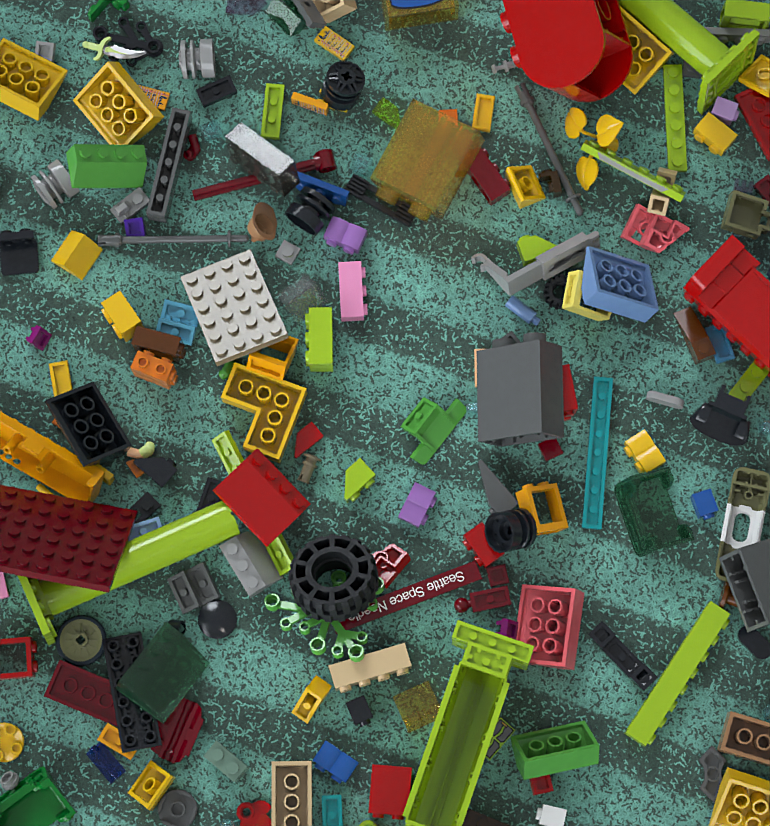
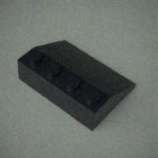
[45,381,132,467]

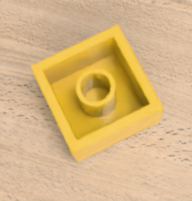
[101,291,144,342]

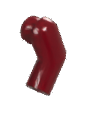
[183,134,201,161]

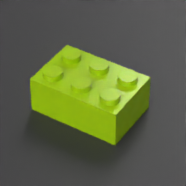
[305,307,333,372]

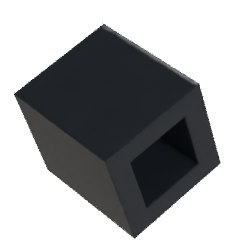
[346,695,373,727]

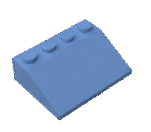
[581,246,659,323]

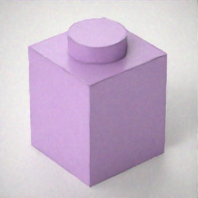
[711,96,740,126]

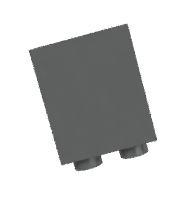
[477,332,564,447]
[719,538,770,632]

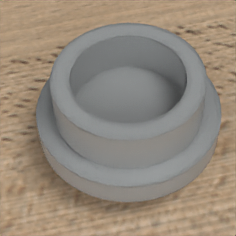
[0,771,19,790]

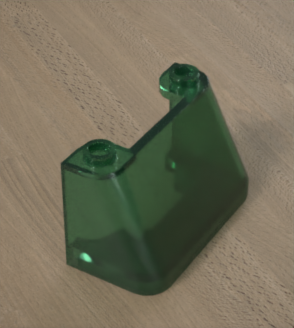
[614,467,695,557]

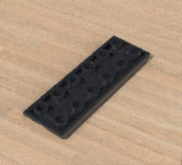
[102,632,162,753]

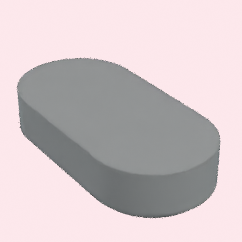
[646,391,685,409]

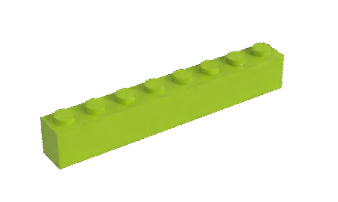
[624,601,730,746]

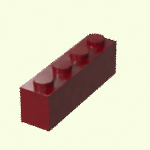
[449,129,511,206]

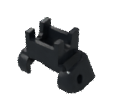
[690,385,751,446]

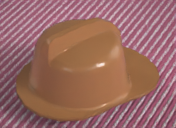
[247,202,277,242]

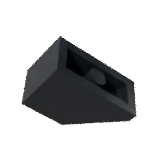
[133,457,178,488]

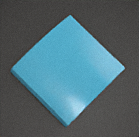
[156,299,199,346]

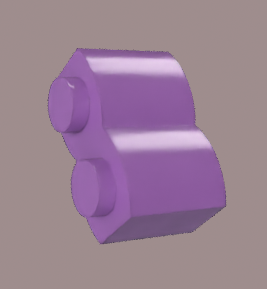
[324,216,368,255]
[398,482,437,528]

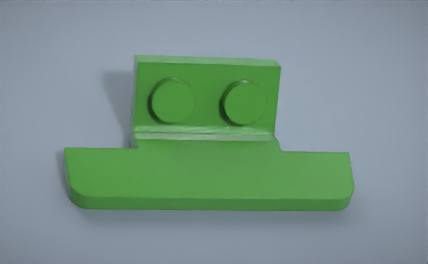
[400,397,467,465]

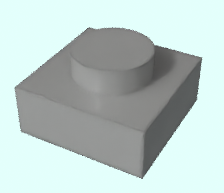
[35,41,56,62]
[275,240,301,266]

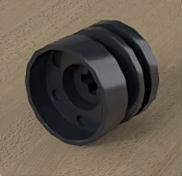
[321,61,365,111]
[285,186,335,236]
[484,508,537,553]

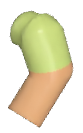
[127,442,155,459]

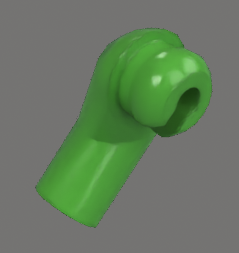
[219,360,235,380]

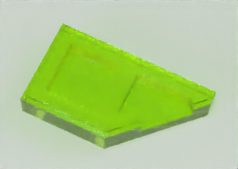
[372,97,401,132]

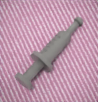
[491,60,517,74]

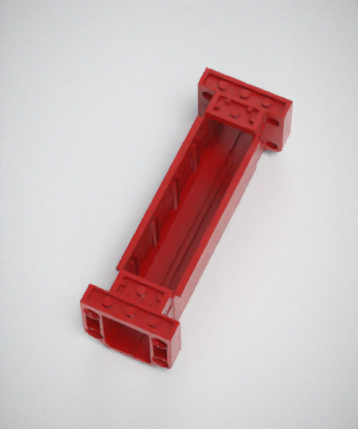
[683,234,770,378]

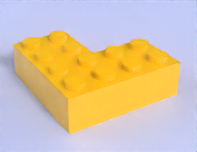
[221,362,307,463]

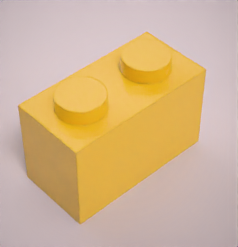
[692,112,738,156]

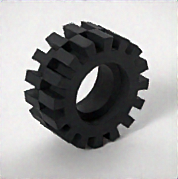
[543,274,568,310]

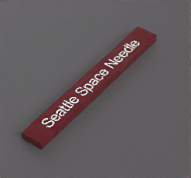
[335,561,482,635]

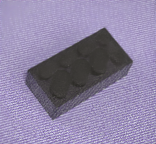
[225,122,300,197]

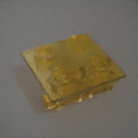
[393,681,440,733]

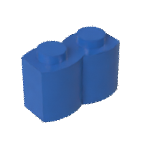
[313,741,359,784]

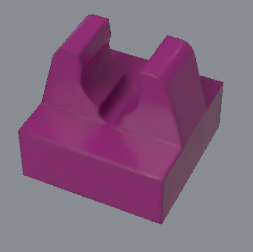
[25,325,52,351]
[495,618,518,640]

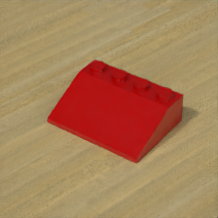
[212,448,311,547]

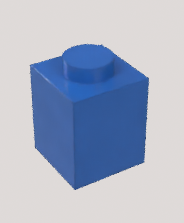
[690,488,718,520]

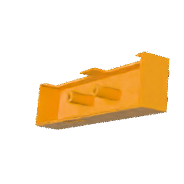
[0,410,105,502]

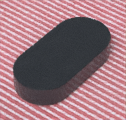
[737,626,770,659]

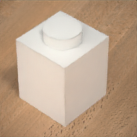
[535,804,567,826]

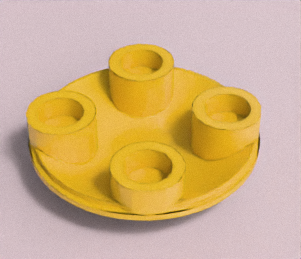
[0,722,24,762]

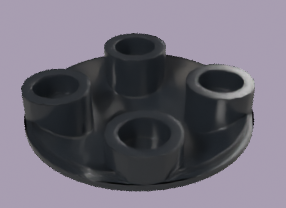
[198,600,237,639]

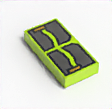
[486,717,515,761]

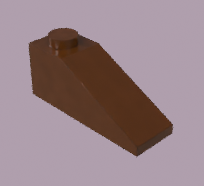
[673,306,716,365]

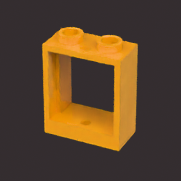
[246,336,299,381]
[515,481,569,536]

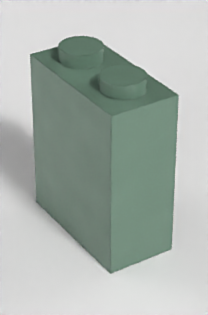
[204,740,250,783]

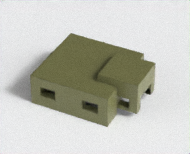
[720,190,770,240]

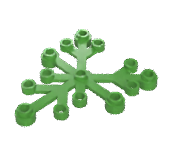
[264,570,385,662]

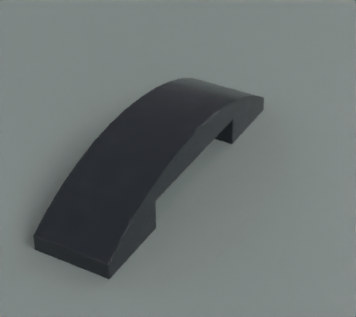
[588,621,658,691]

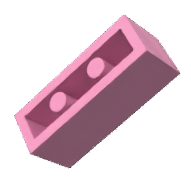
[338,261,368,322]

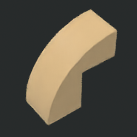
[647,167,678,216]

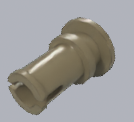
[297,453,322,484]

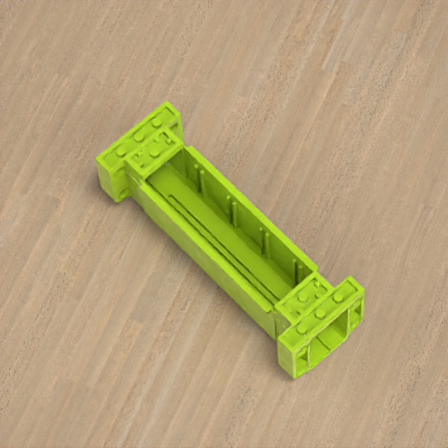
[402,620,534,826]

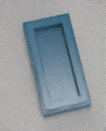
[705,325,735,364]

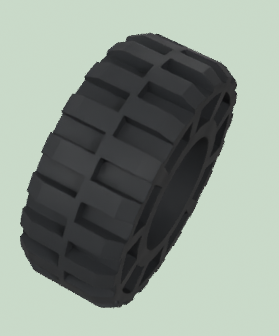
[289,534,379,622]

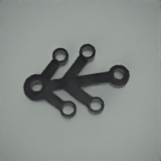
[93,17,163,67]

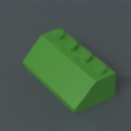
[66,144,147,188]
[511,720,600,780]

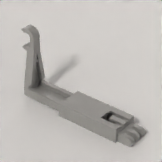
[471,231,600,296]

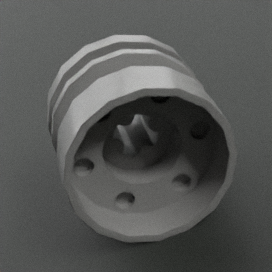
[179,39,216,79]
[30,159,80,209]

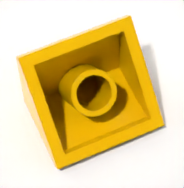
[505,165,546,209]
[51,230,103,280]
[128,760,176,811]

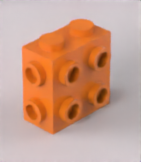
[130,350,178,390]

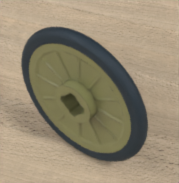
[56,615,107,666]

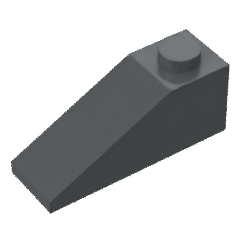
[477,459,518,514]

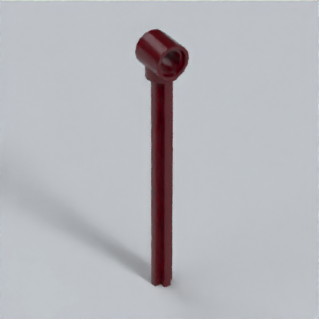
[192,149,337,201]

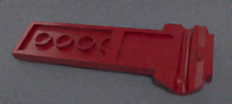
[44,660,205,763]

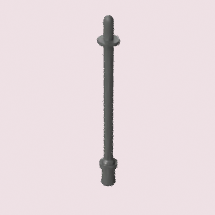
[514,83,584,216]
[98,230,249,248]

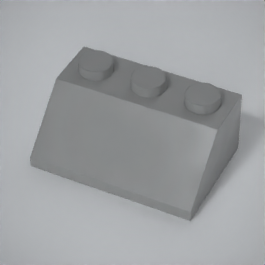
[219,530,283,598]

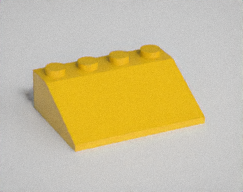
[620,6,674,95]
[0,38,68,121]
[73,61,164,145]
[709,767,770,826]

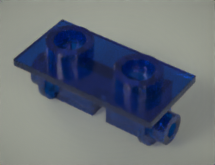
[86,742,126,784]

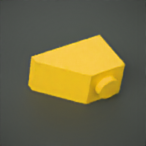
[291,675,332,724]

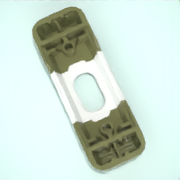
[715,467,770,582]

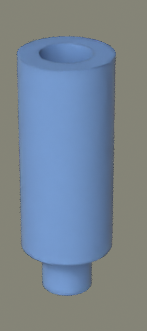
[505,295,541,326]

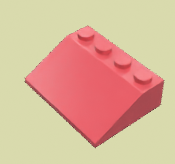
[516,584,585,670]

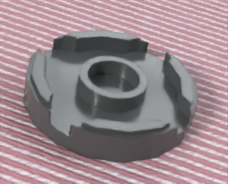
[158,789,198,826]

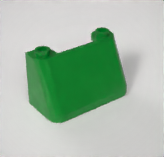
[0,766,76,826]

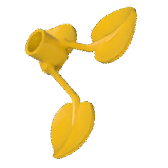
[565,107,624,191]

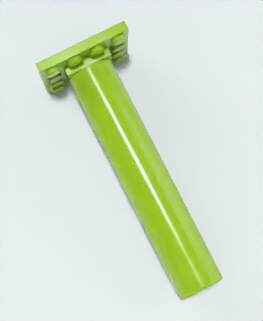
[618,0,760,115]
[17,501,240,645]

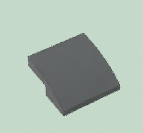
[167,562,221,614]

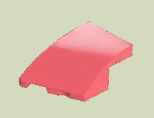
[620,203,690,253]

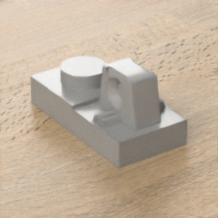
[110,187,149,225]

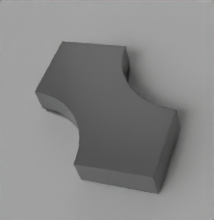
[698,746,726,803]

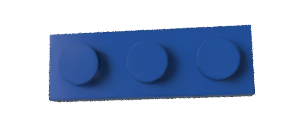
[293,171,349,206]

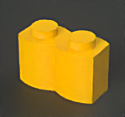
[623,429,666,476]

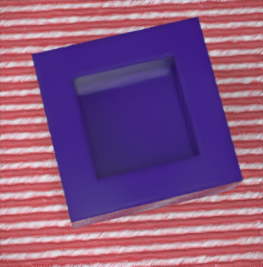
[124,217,146,236]

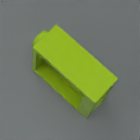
[719,0,770,29]

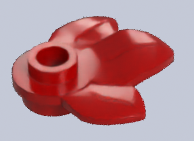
[237,800,271,826]

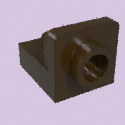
[538,169,562,198]

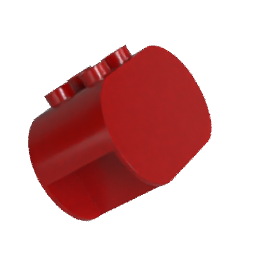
[500,0,633,103]

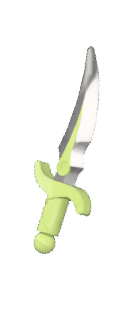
[82,37,147,61]

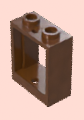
[131,326,186,364]

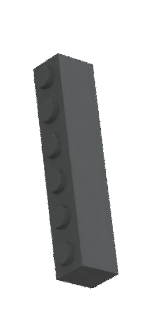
[146,107,193,223]

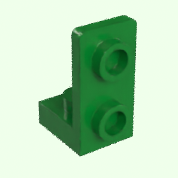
[88,0,130,23]

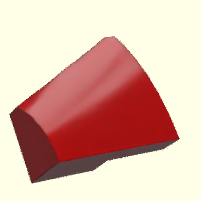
[372,543,411,589]

